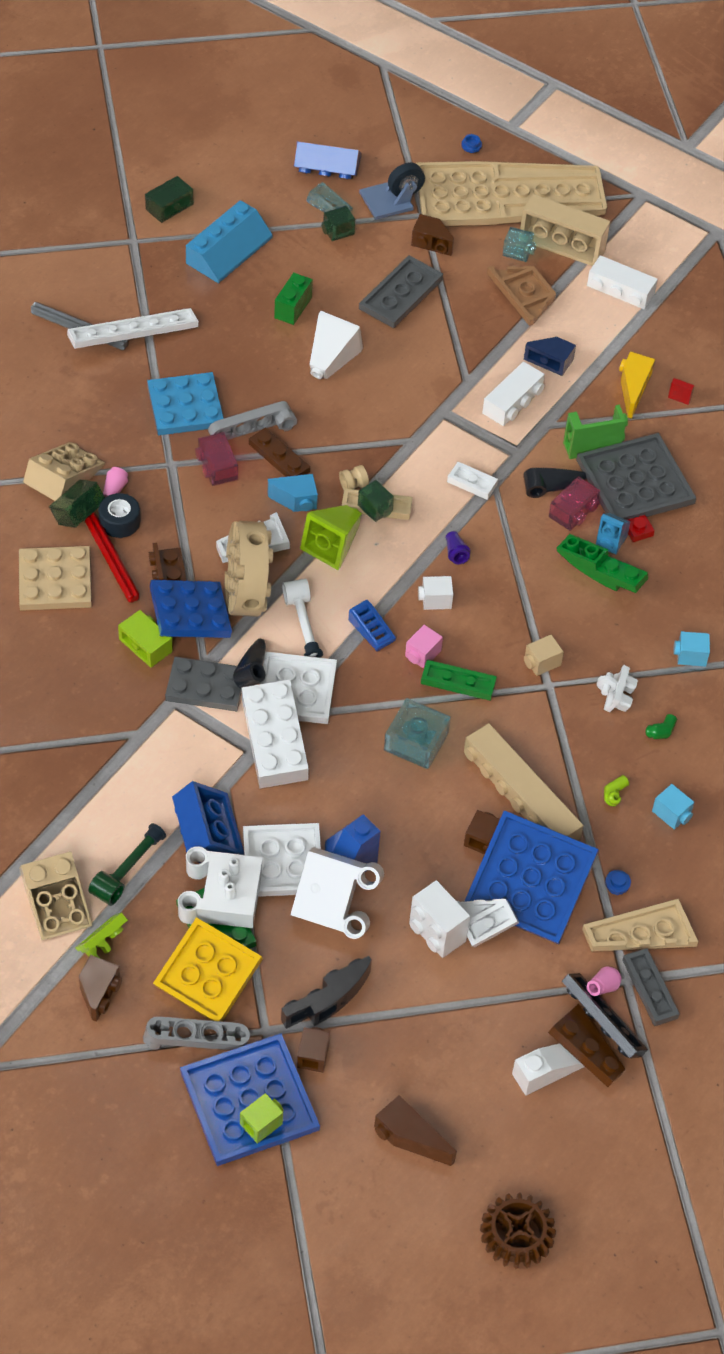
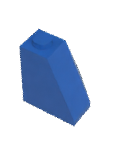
[324,814,380,872]

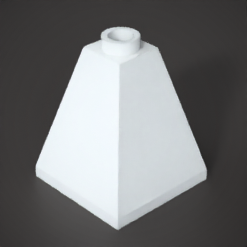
[310,311,363,379]

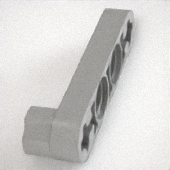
[208,401,297,442]
[143,1017,250,1050]

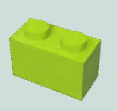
[118,610,173,668]

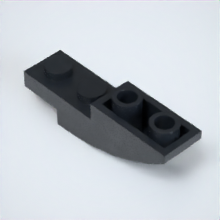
[281,956,372,1029]

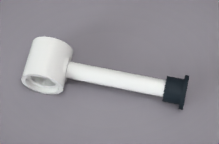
[282,579,323,658]

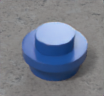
[461,134,482,153]
[605,870,631,895]

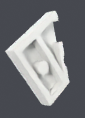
[457,899,519,948]

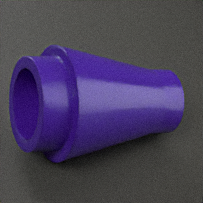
[445,531,470,565]

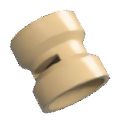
[339,465,369,490]

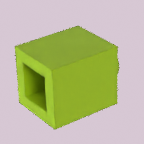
[240,1093,284,1144]

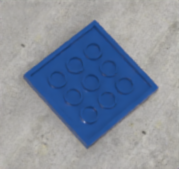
[464,810,599,945]
[180,1033,320,1166]

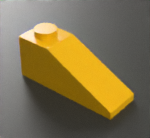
[619,351,655,419]

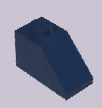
[523,337,576,376]

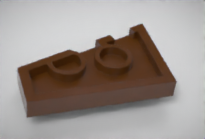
[548,1004,626,1087]

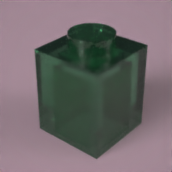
[321,206,355,241]
[358,480,394,522]

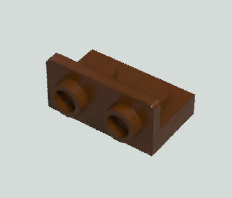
[149,543,187,581]

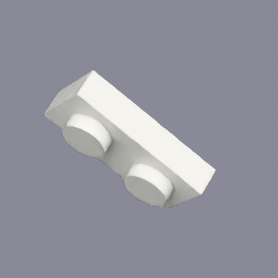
[447,462,498,500]

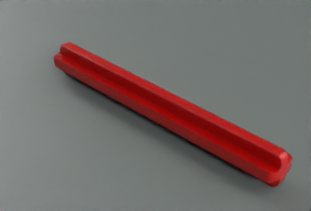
[85,512,140,603]

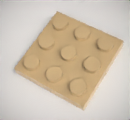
[19,546,91,611]

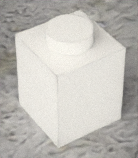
[418,576,453,610]

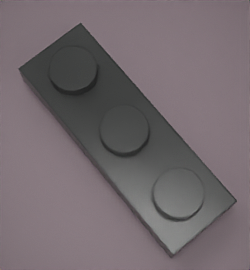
[622,948,680,1026]

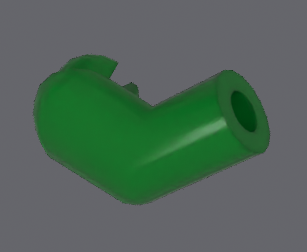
[645,714,677,739]

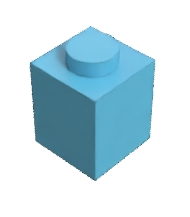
[673,631,710,667]
[652,784,694,830]

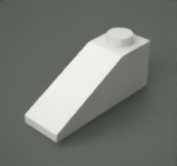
[512,1044,585,1096]

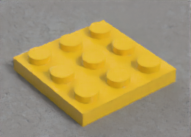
[153,917,263,1022]

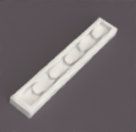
[67,308,199,349]

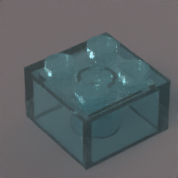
[384,698,451,769]

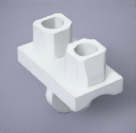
[597,665,638,712]

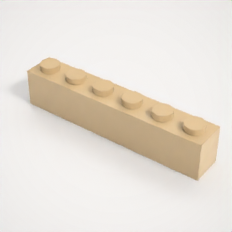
[464,723,584,841]

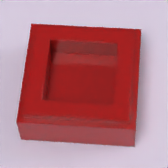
[668,378,694,405]

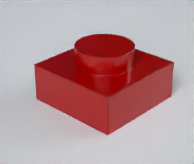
[628,515,655,542]

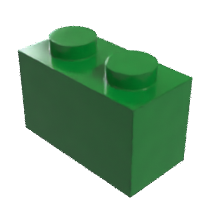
[274,272,313,325]

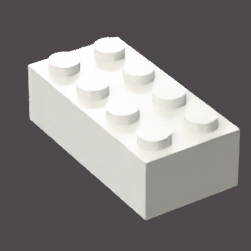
[241,679,309,789]

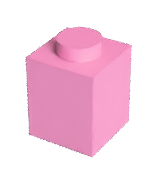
[405,625,443,669]

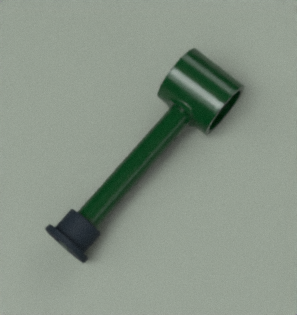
[88,823,166,906]

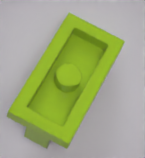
[75,912,128,958]

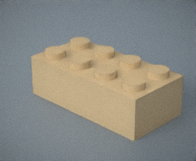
[519,194,610,266]

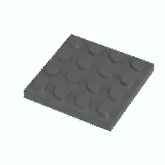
[576,433,696,520]

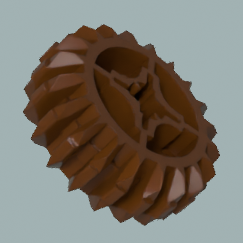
[480,1193,556,1269]

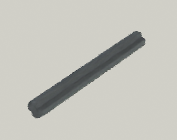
[31,302,128,350]

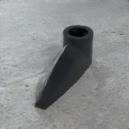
[523,468,586,498]
[233,638,266,689]

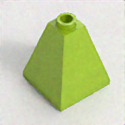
[300,505,362,570]

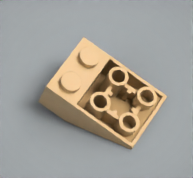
[23,442,105,503]
[19,851,92,940]

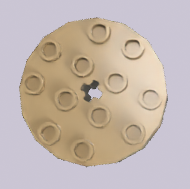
[224,521,273,617]

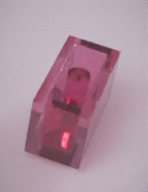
[195,432,238,486]
[549,476,600,531]

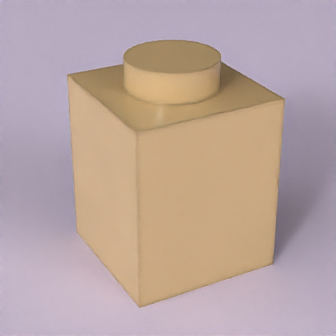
[524,635,564,676]

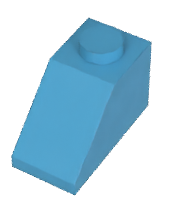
[267,474,318,512]

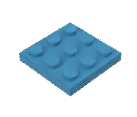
[147,372,224,435]

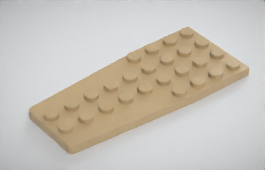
[416,161,607,226]

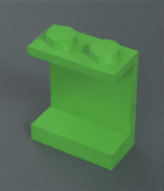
[563,405,628,459]

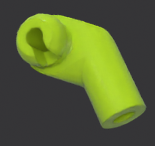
[604,775,629,807]

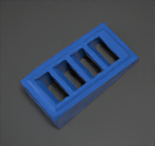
[348,600,396,651]

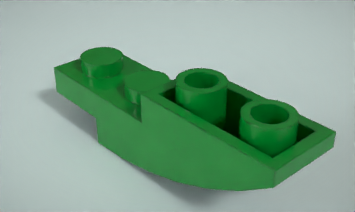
[557,534,648,593]

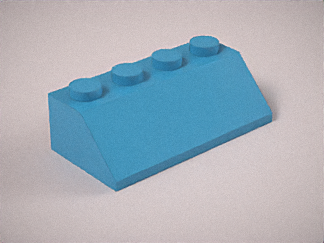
[186,200,273,283]

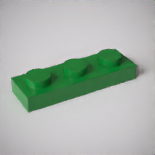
[421,660,497,701]

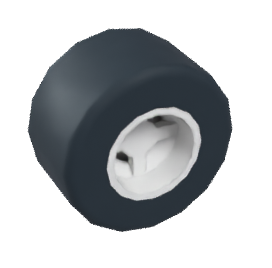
[98,493,141,538]

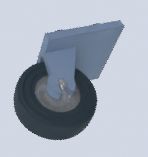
[359,162,425,220]

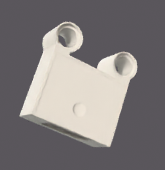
[178,846,263,928]
[291,847,384,939]

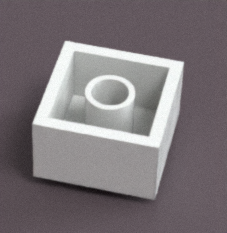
[409,880,470,958]

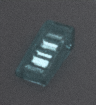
[306,182,353,221]

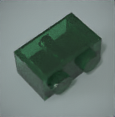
[145,176,194,223]
[49,480,105,528]

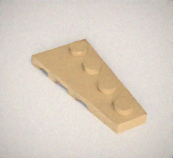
[582,899,698,951]

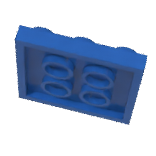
[150,580,232,638]

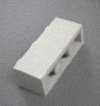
[587,255,658,309]
[482,361,545,426]

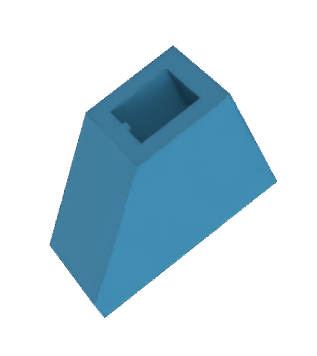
[596,513,630,555]

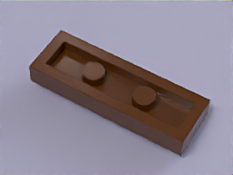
[249,427,310,477]

